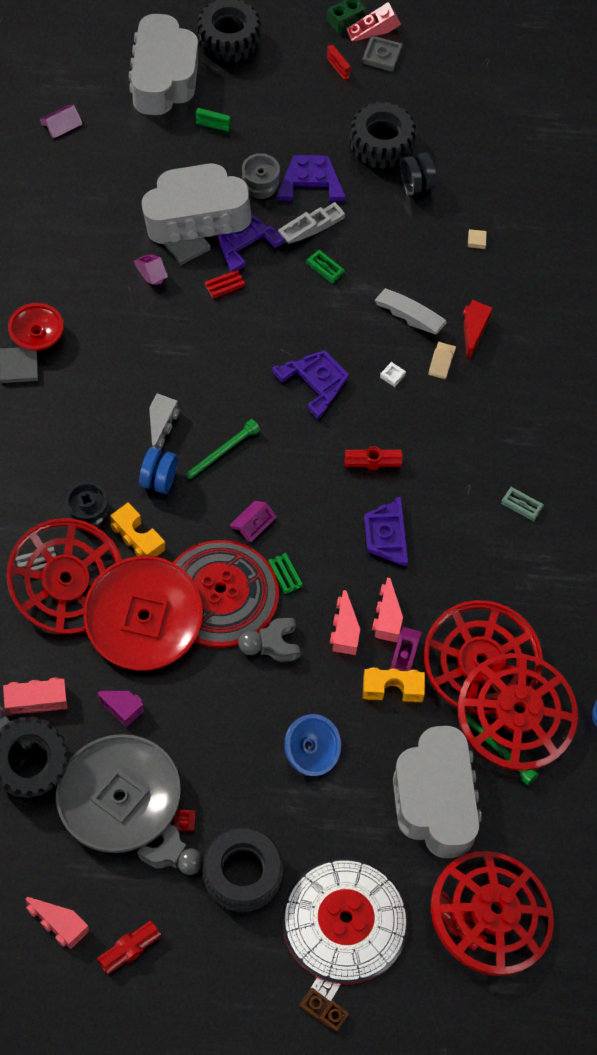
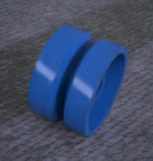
[139,447,178,494]

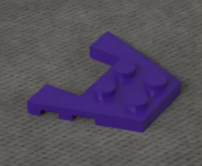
[277,155,345,202]
[216,215,286,272]
[272,350,349,419]

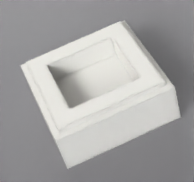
[380,362,406,387]

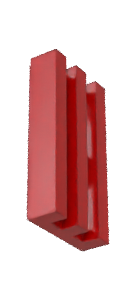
[327,45,351,80]
[205,270,245,299]

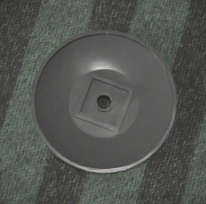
[56,734,181,853]

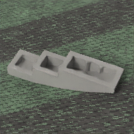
[278,202,345,243]
[375,288,447,335]

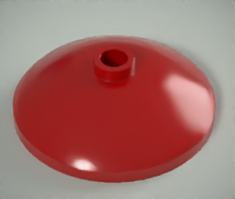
[8,303,64,351]

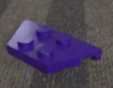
[364,497,408,566]

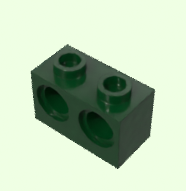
[327,0,366,33]

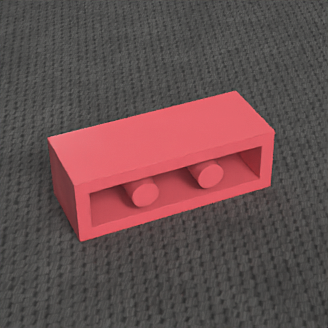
[3,678,67,715]

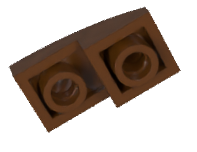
[299,988,349,1032]

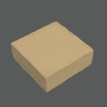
[468,229,486,249]

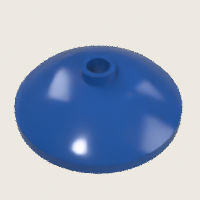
[285,714,341,776]

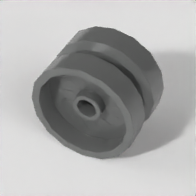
[242,154,280,199]

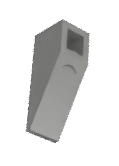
[149,394,180,449]

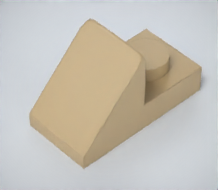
[428,342,456,379]

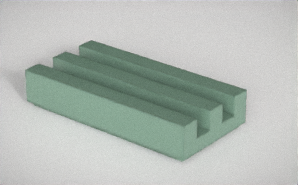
[501,487,544,521]

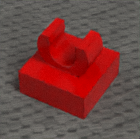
[174,809,196,833]

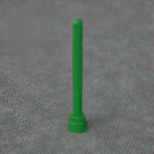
[186,419,260,479]
[465,713,538,786]

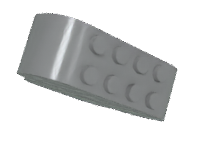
[129,14,198,115]
[142,164,252,244]
[393,726,481,858]

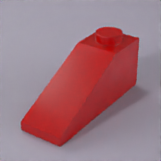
[463,300,492,358]

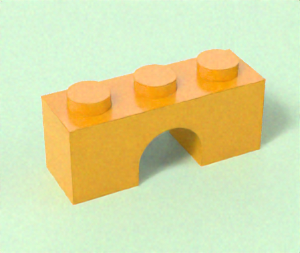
[110,502,165,557]
[363,668,425,702]

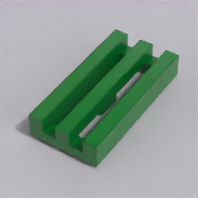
[196,108,230,132]
[307,250,345,284]
[268,553,303,594]

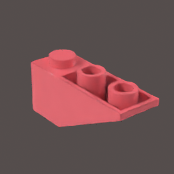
[346,2,401,42]
[372,578,403,643]
[330,590,360,655]
[25,897,89,949]

